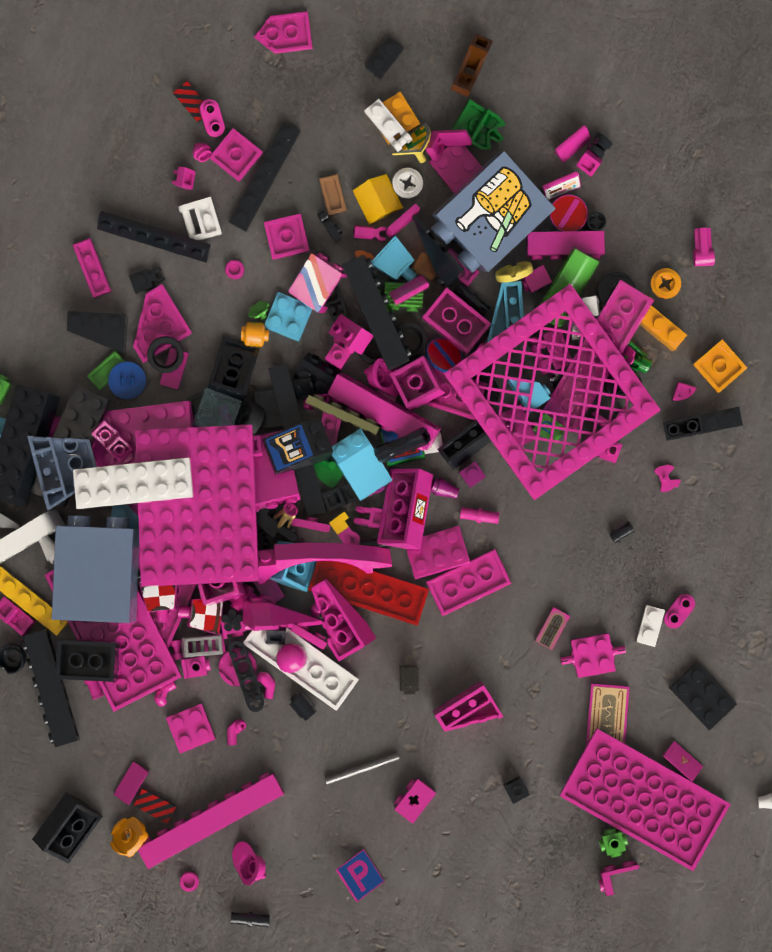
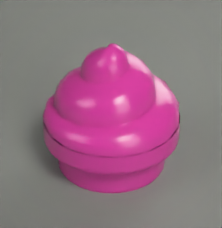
[193,143,212,162]

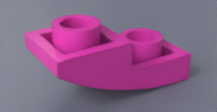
[91,419,133,462]

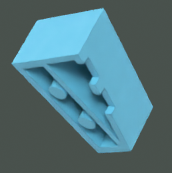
[487,281,524,343]

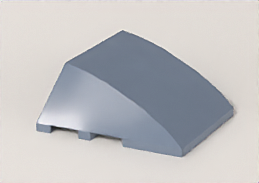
[27,436,97,511]

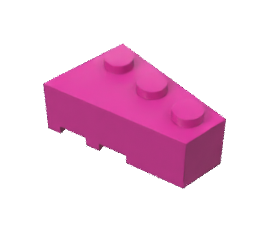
[432,681,504,732]

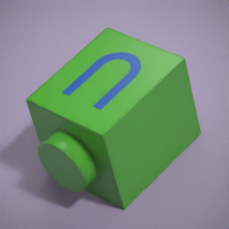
[533,413,564,440]

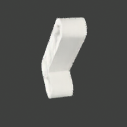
[0,509,66,563]

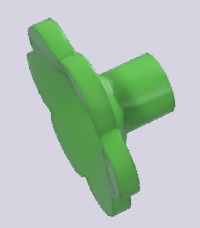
[248,300,269,320]

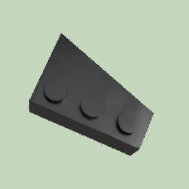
[67,311,128,355]

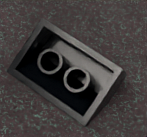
[32,792,103,863]

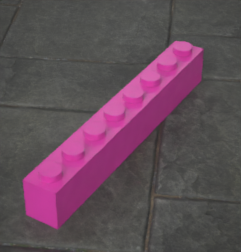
[138,772,285,869]

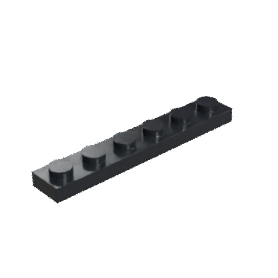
[229,122,300,232]
[97,211,211,263]

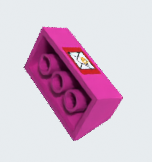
[377,469,433,549]

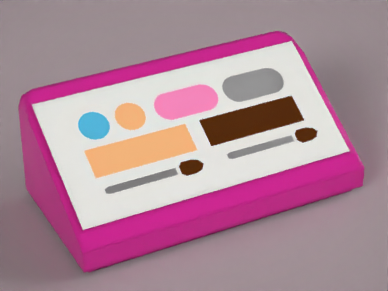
[541,171,581,201]

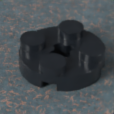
[597,272,636,306]

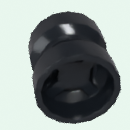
[586,133,613,159]
[586,212,606,231]

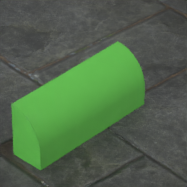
[539,246,600,328]

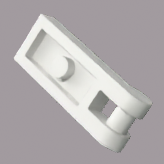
[364,99,413,152]

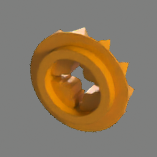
[650,268,681,299]

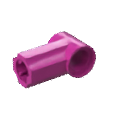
[693,228,715,266]

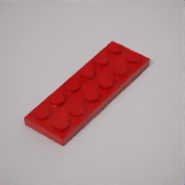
[308,561,429,626]

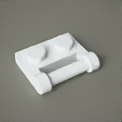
[178,197,222,241]

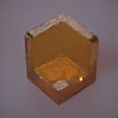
[412,252,436,282]

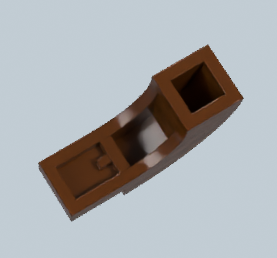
[450,34,493,97]

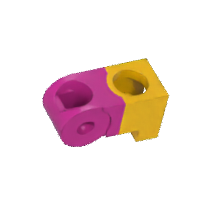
[329,511,360,545]

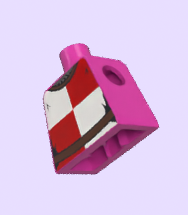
[139,582,178,623]
[177,598,223,635]

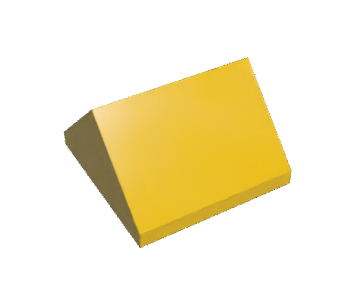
[353,174,403,225]

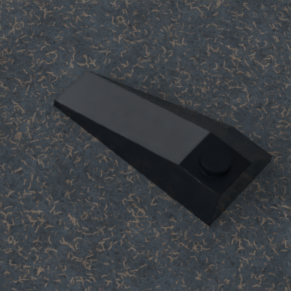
[412,215,466,288]

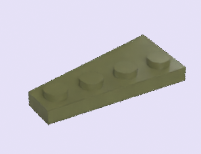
[306,394,379,437]

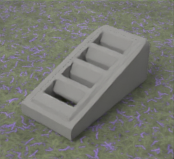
[181,635,223,658]

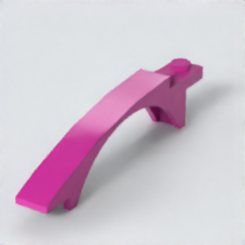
[258,543,392,584]

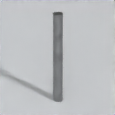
[325,753,400,785]

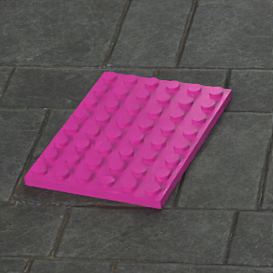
[135,425,259,587]

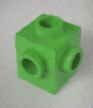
[599,828,628,857]

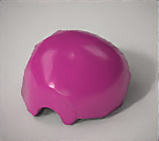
[276,643,307,673]

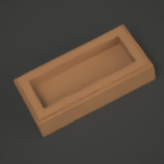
[319,174,347,216]

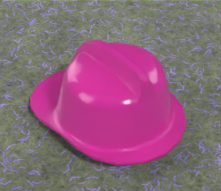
[364,358,399,396]
[232,842,266,885]

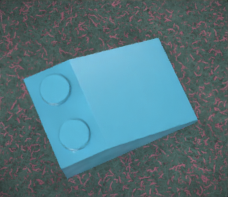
[331,428,393,501]

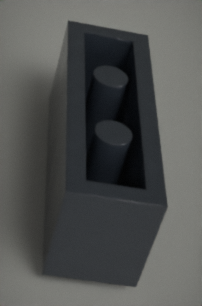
[437,420,491,470]

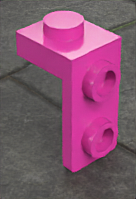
[425,130,472,161]
[598,860,639,896]

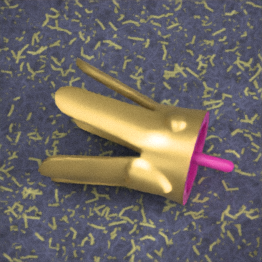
[273,503,298,529]

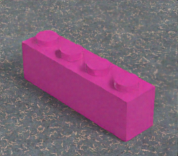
[526,231,605,261]

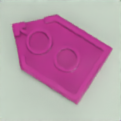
[254,11,313,54]

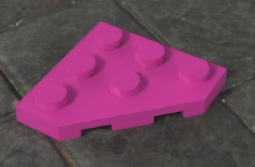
[133,284,193,363]

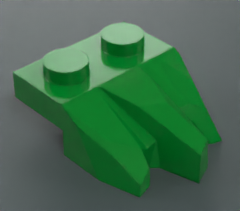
[451,99,506,150]

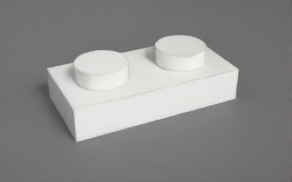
[636,605,665,647]

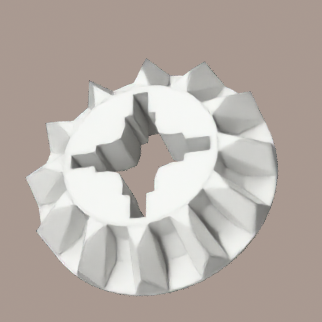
[392,168,423,199]

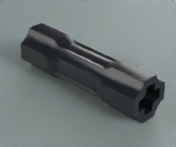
[374,427,431,463]

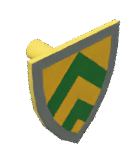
[392,123,431,163]

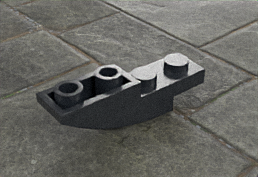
[663,407,743,441]
[256,508,299,543]

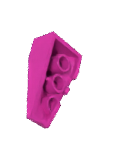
[311,579,376,662]
[243,597,322,630]

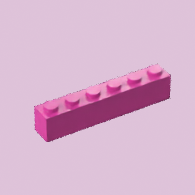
[327,372,441,451]

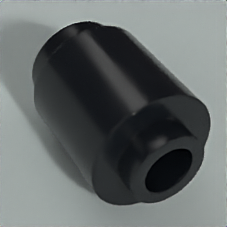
[289,692,317,721]

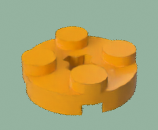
[110,817,148,857]

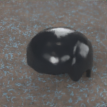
[0,643,27,674]

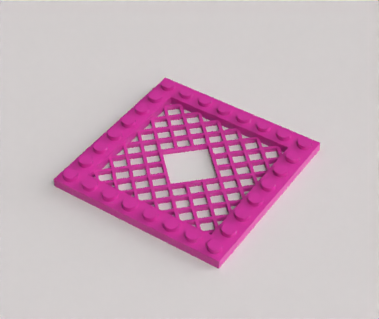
[444,284,660,500]

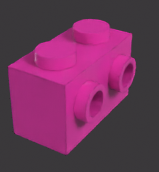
[328,314,373,355]

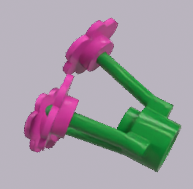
[622,340,652,373]

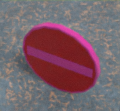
[550,195,588,232]

